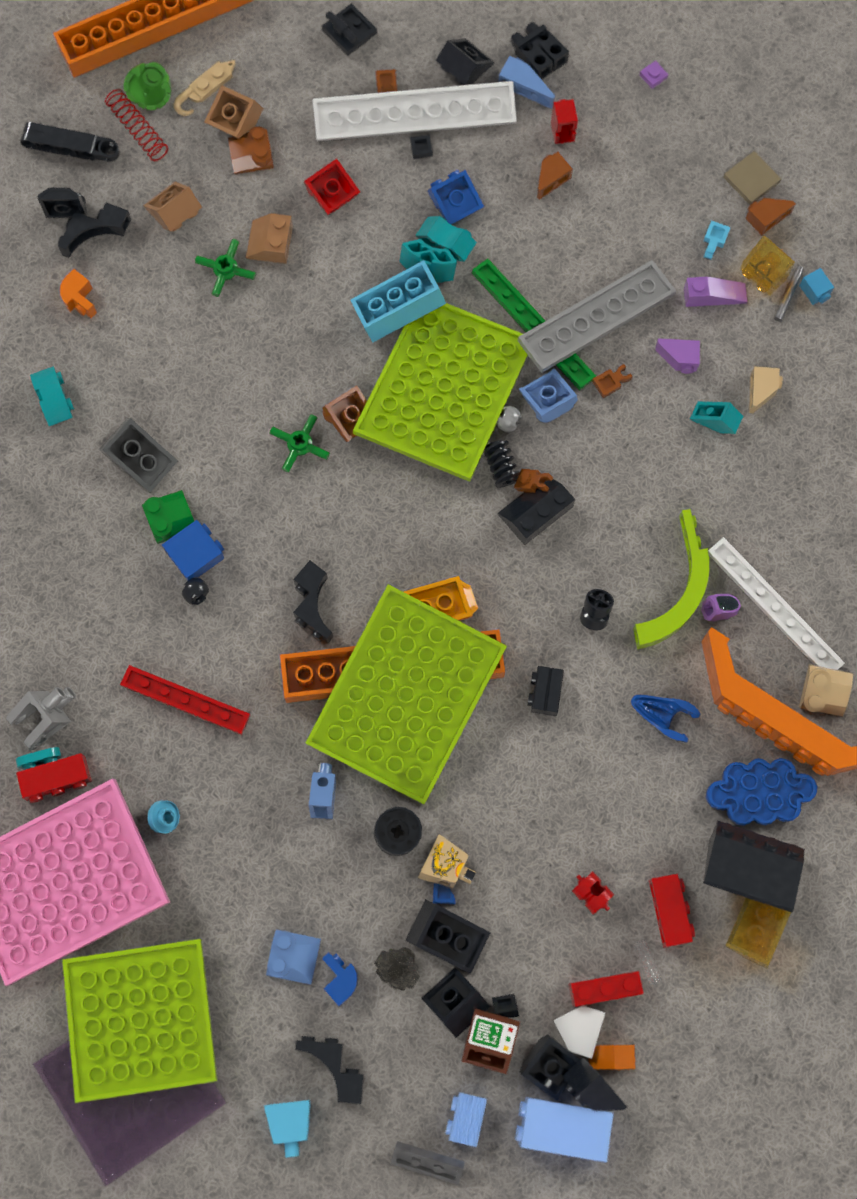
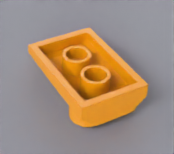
[404,576,478,621]

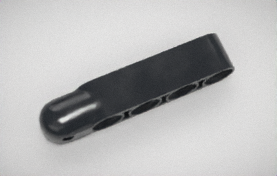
[20,122,120,162]

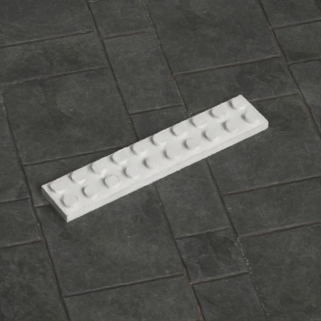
[313,81,517,141]

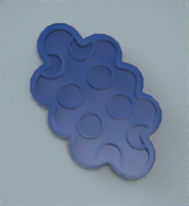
[706,758,817,826]

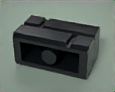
[527,666,564,716]

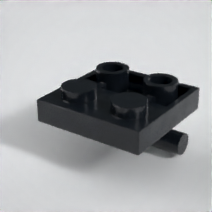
[322,3,377,56]

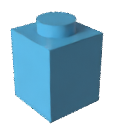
[799,268,834,305]

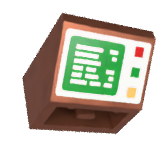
[461,1009,520,1074]

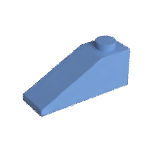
[499,56,555,109]

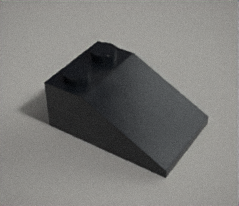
[405,899,491,974]

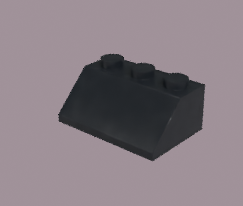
[497,479,575,545]

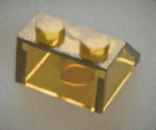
[740,235,795,296]

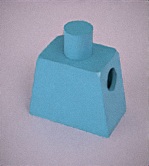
[264,1100,311,1157]

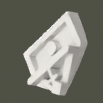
[553,1005,605,1058]

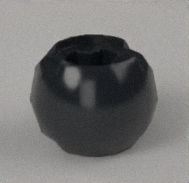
[182,578,209,605]

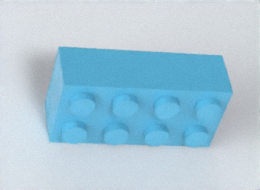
[351,260,446,343]

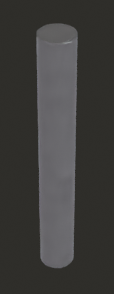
[774,266,804,322]

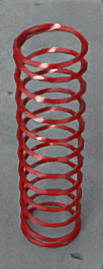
[105,89,168,161]

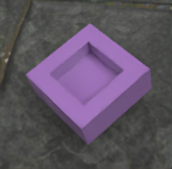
[640,61,668,89]

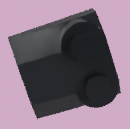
[37,188,87,218]
[519,1034,580,1101]

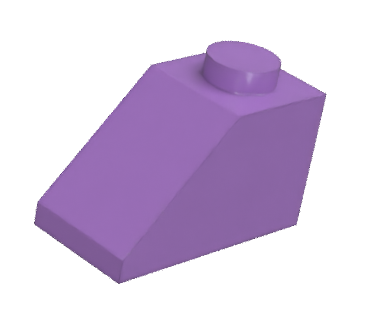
[655,338,700,374]

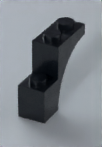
[58,203,131,258]
[293,560,333,643]
[295,1036,364,1104]

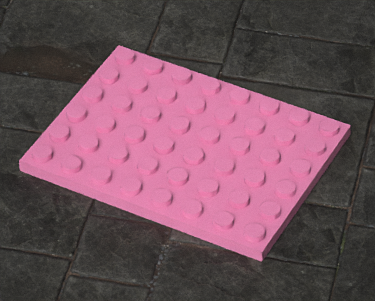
[0,778,170,986]

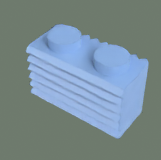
[445,1092,487,1147]

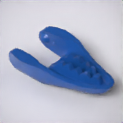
[631,695,701,743]

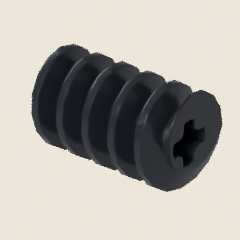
[484,440,520,488]

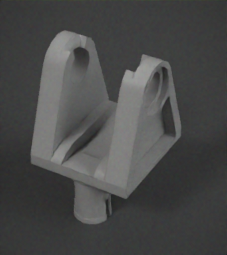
[6,687,76,750]

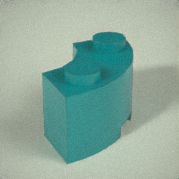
[415,216,477,262]
[399,239,457,283]
[30,366,74,426]

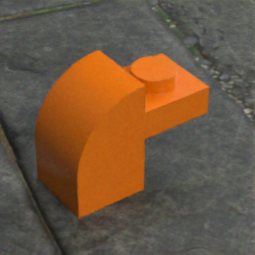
[60,269,97,318]

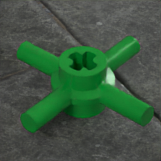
[195,239,256,297]
[270,414,330,473]

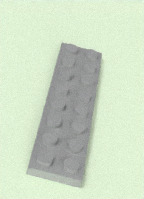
[518,260,676,373]

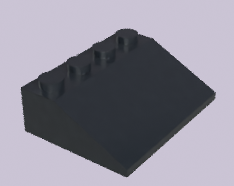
[703,821,805,913]

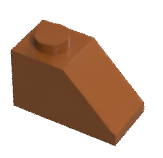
[537,152,573,200]
[745,198,796,236]

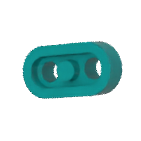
[16,747,62,770]

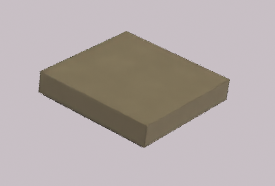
[723,151,781,205]

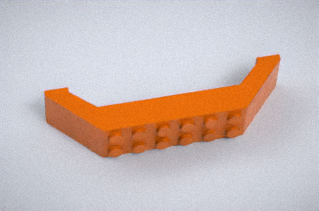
[701,627,857,776]

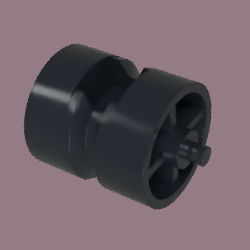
[580,589,614,631]

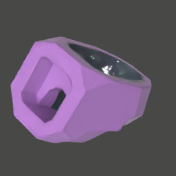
[701,594,741,622]

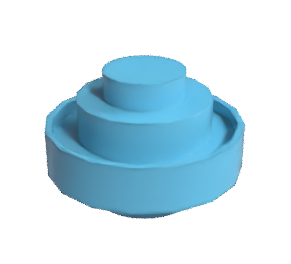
[147,800,180,834]

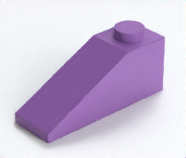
[684,277,747,307]

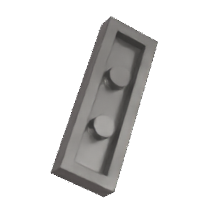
[391,1141,465,1185]

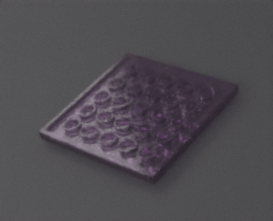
[33,1040,227,1187]

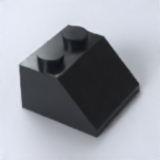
[436,38,495,85]
[421,968,490,1038]
[562,1057,627,1111]

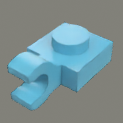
[704,220,731,260]

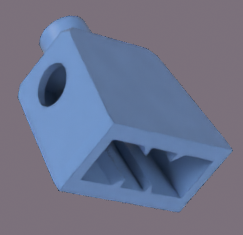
[309,763,336,819]

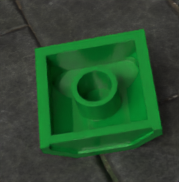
[142,490,194,544]

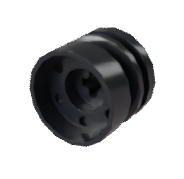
[374,807,422,856]

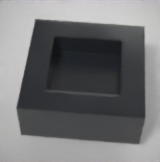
[410,134,433,159]
[492,994,519,1018]

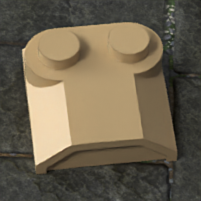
[799,664,853,716]

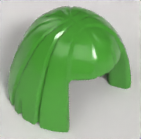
[124,62,171,110]

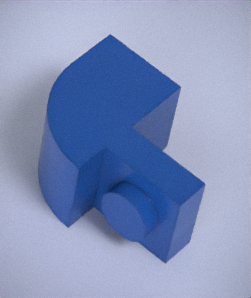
[322,952,358,1007]

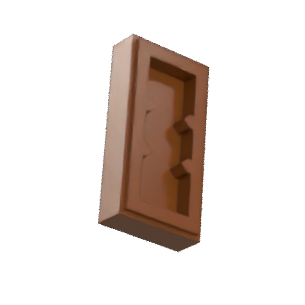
[376,69,397,93]

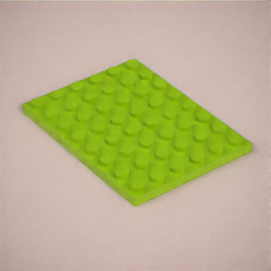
[353,303,528,482]
[305,584,507,805]

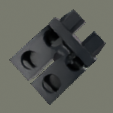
[511,22,569,80]

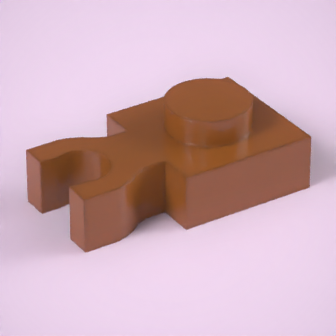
[592,364,633,398]
[514,469,553,493]

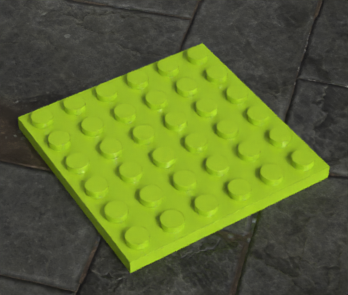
[62,939,217,1103]

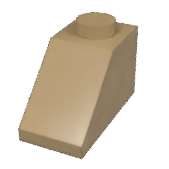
[749,366,783,413]

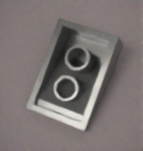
[99,418,178,492]

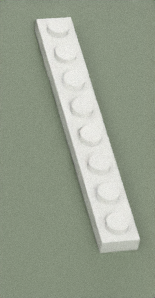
[708,537,845,670]

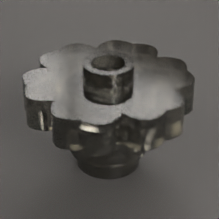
[374,947,420,991]

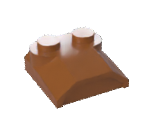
[228,126,274,174]
[322,385,367,442]

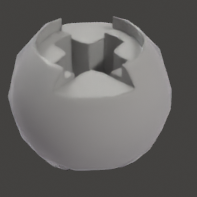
[497,406,522,433]

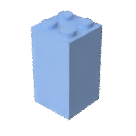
[515,1097,613,1162]

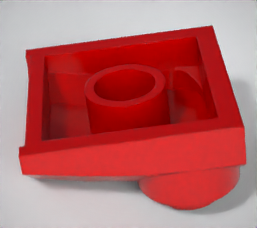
[303,158,360,215]

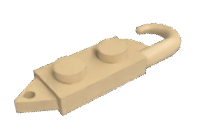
[174,60,236,116]

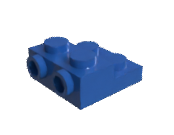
[428,170,484,224]

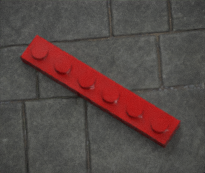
[120,665,251,735]

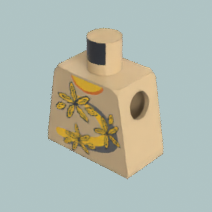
[418,835,476,888]

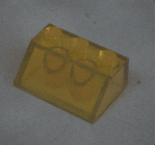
[725,898,791,969]

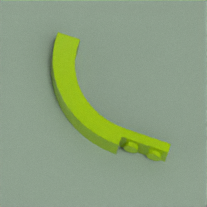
[633,509,709,650]

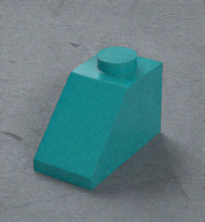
[690,401,743,434]

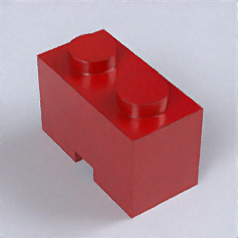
[551,99,578,144]

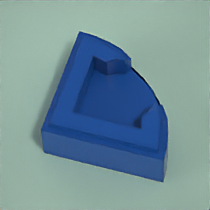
[433,883,456,905]

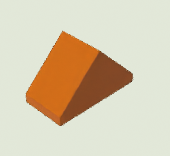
[588,1045,635,1069]

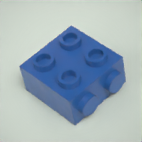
[162,520,225,581]

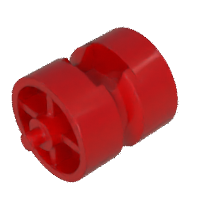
[572,871,615,915]

